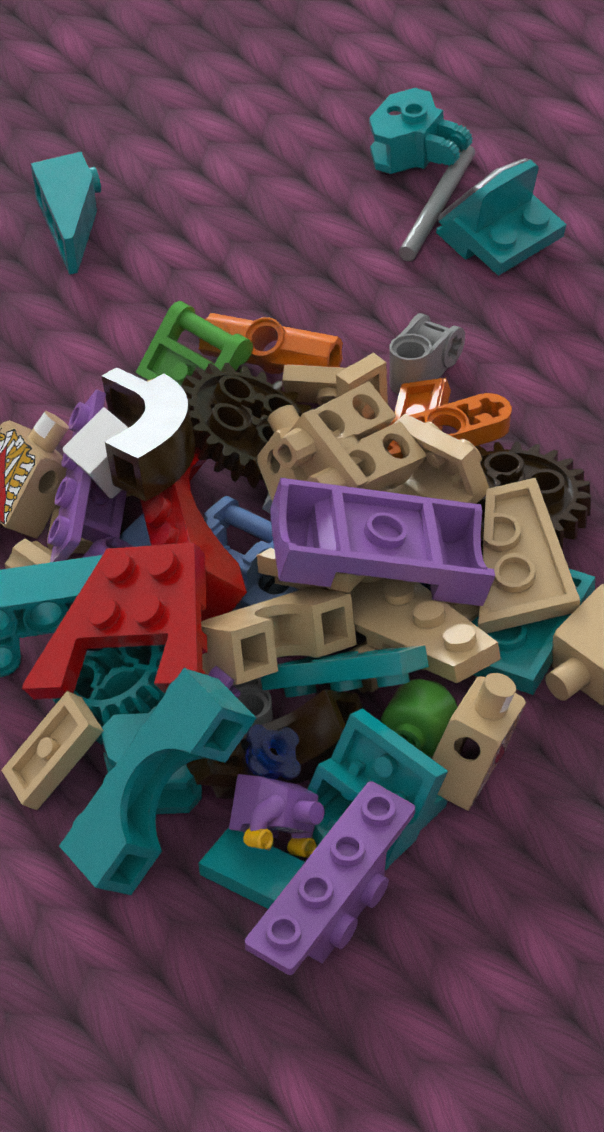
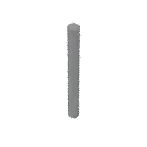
[399,145,475,261]

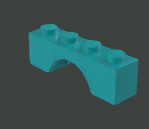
[59,668,257,895]

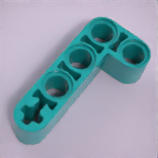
[0,555,102,678]

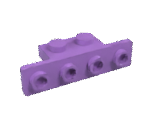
[48,389,127,562]
[245,782,415,975]

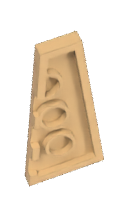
[326,576,501,683]

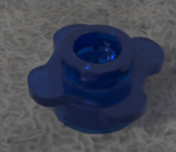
[246,724,301,780]

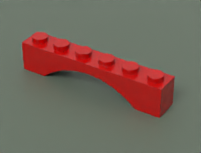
[140,447,247,621]

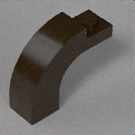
[102,367,195,502]
[186,689,364,799]

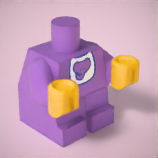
[229,774,324,858]

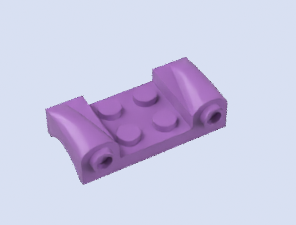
[270,478,495,606]

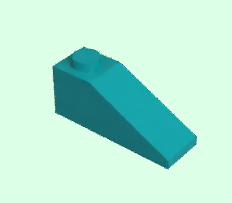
[31,152,101,275]

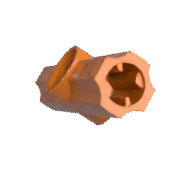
[198,313,343,374]

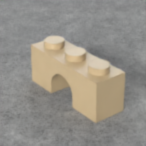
[201,587,357,685]

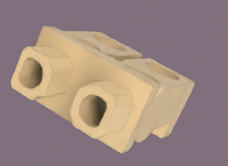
[273,381,427,491]

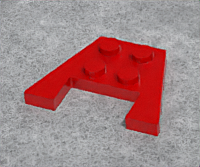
[22,542,208,699]

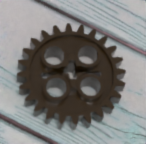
[181,363,312,488]
[475,441,591,557]

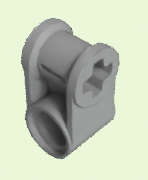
[389,313,465,395]

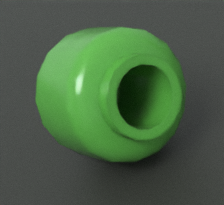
[381,679,458,758]

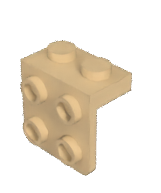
[378,413,489,504]

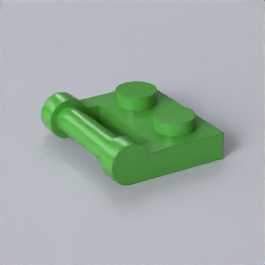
[136,301,253,386]

